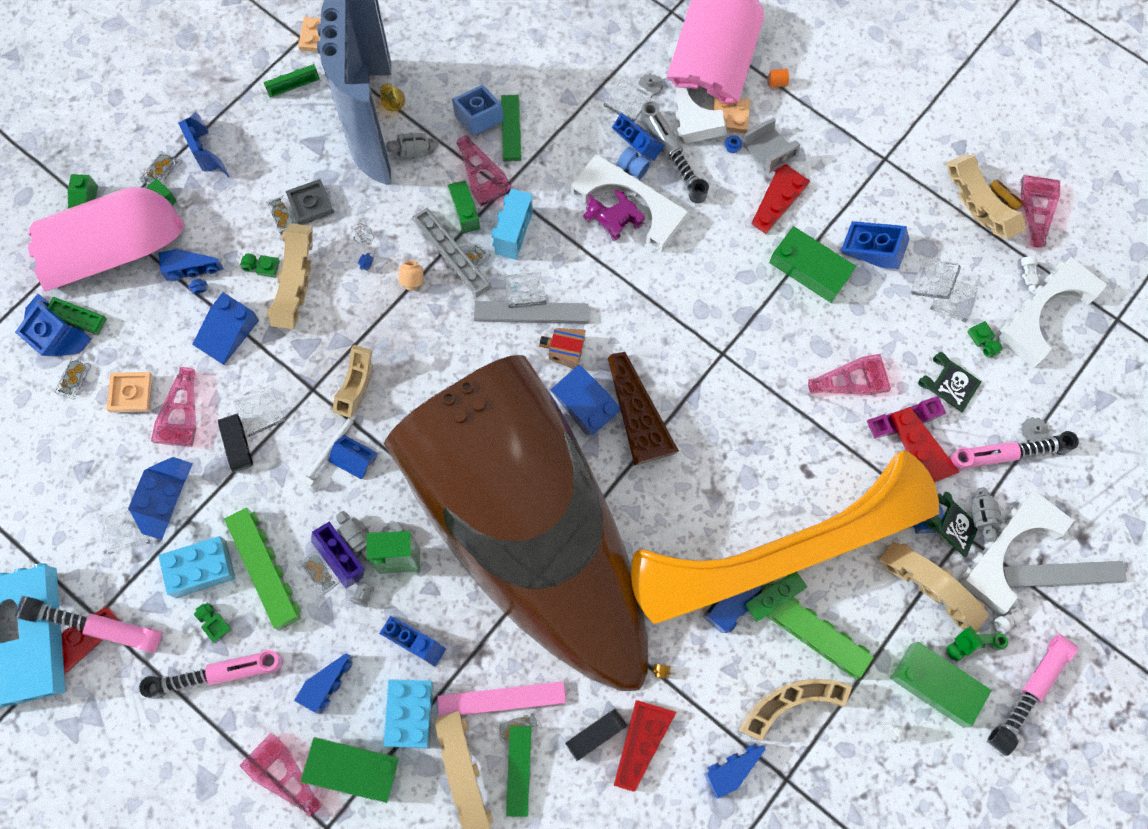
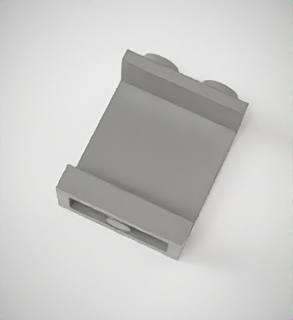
[743,117,800,173]

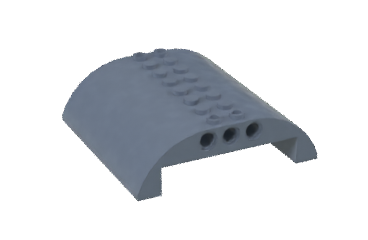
[317,0,391,185]

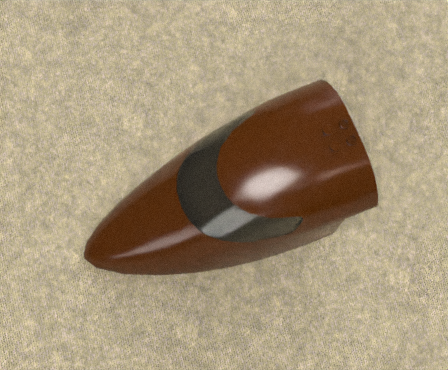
[384,355,648,691]

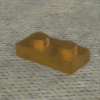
[989,179,1025,210]

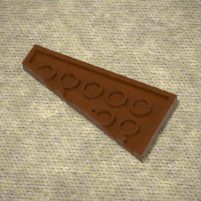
[608,352,679,466]

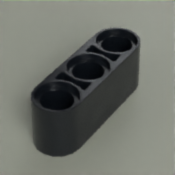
[218,413,253,472]
[565,708,628,762]

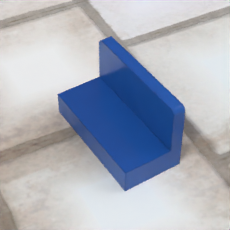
[329,435,378,479]

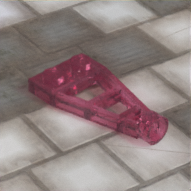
[456,135,513,207]
[1021,175,1060,247]
[808,354,891,395]
[151,367,196,447]
[239,732,323,817]

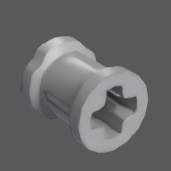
[350,581,375,607]

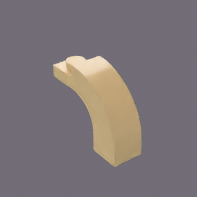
[332,345,373,418]

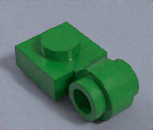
[240,253,280,278]
[967,321,1003,357]
[194,602,232,643]
[945,626,984,662]
[978,633,1008,651]

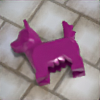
[583,190,645,241]

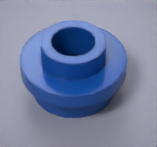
[724,135,743,153]
[358,253,374,271]
[188,279,208,294]

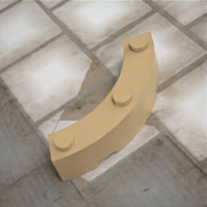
[946,154,1026,239]
[267,223,313,329]
[880,541,989,633]
[738,679,852,741]
[434,711,494,829]

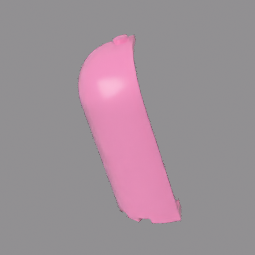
[667,0,764,104]
[28,187,184,292]

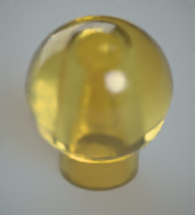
[380,84,405,112]

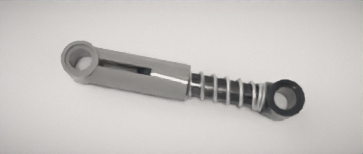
[640,100,709,204]

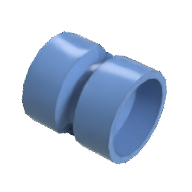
[616,147,651,180]

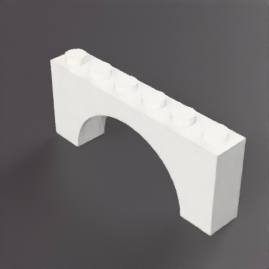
[668,41,727,144]
[571,154,688,252]
[997,257,1107,368]
[959,490,1074,615]

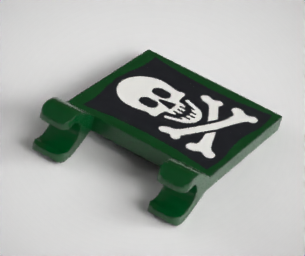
[918,352,982,412]
[926,491,978,557]

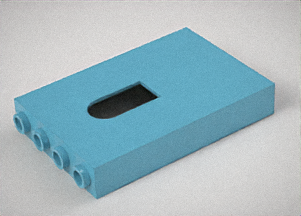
[0,563,66,708]

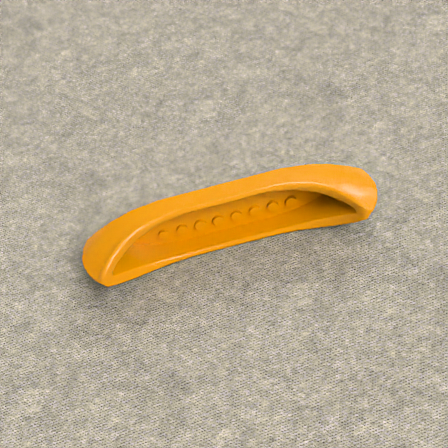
[631,450,939,624]

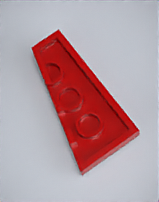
[752,164,810,234]
[890,407,960,482]
[61,607,122,675]
[613,700,677,792]

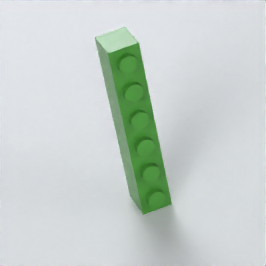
[224,507,302,631]
[761,583,874,679]

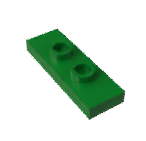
[263,64,320,98]
[47,297,107,335]
[745,572,808,623]

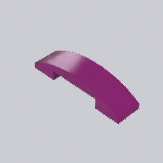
[867,396,946,439]

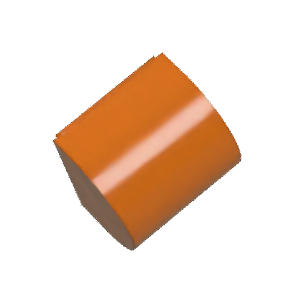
[767,69,789,88]

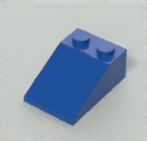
[841,221,910,270]
[192,292,259,365]
[550,364,621,435]

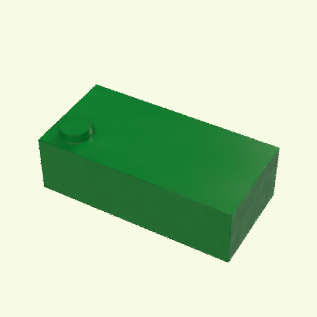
[769,226,857,303]
[367,531,420,574]
[890,642,992,728]
[300,737,399,803]

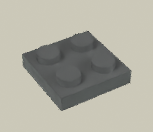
[286,179,334,225]

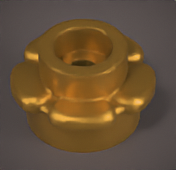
[651,664,672,679]

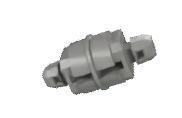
[386,133,438,158]
[971,487,1002,542]
[336,511,369,562]

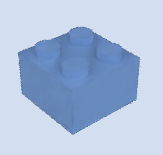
[452,84,504,136]

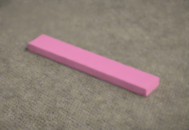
[437,681,566,717]

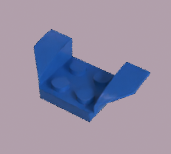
[178,111,230,178]
[15,293,91,357]
[128,457,193,540]

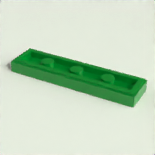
[501,95,521,161]
[506,725,531,817]

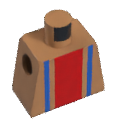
[539,328,586,369]

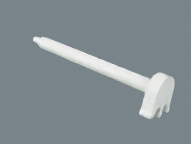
[297,415,356,492]

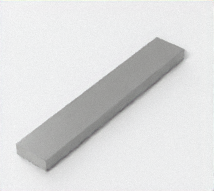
[412,208,492,298]
[474,301,589,324]
[1003,561,1127,588]

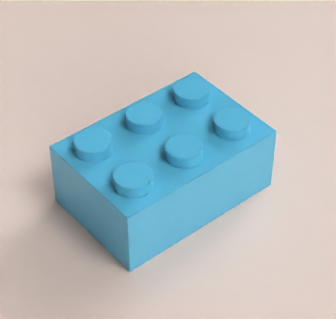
[491,188,533,260]
[158,536,236,598]
[384,679,434,748]

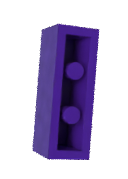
[311,521,365,589]

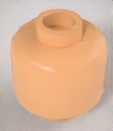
[398,260,423,290]

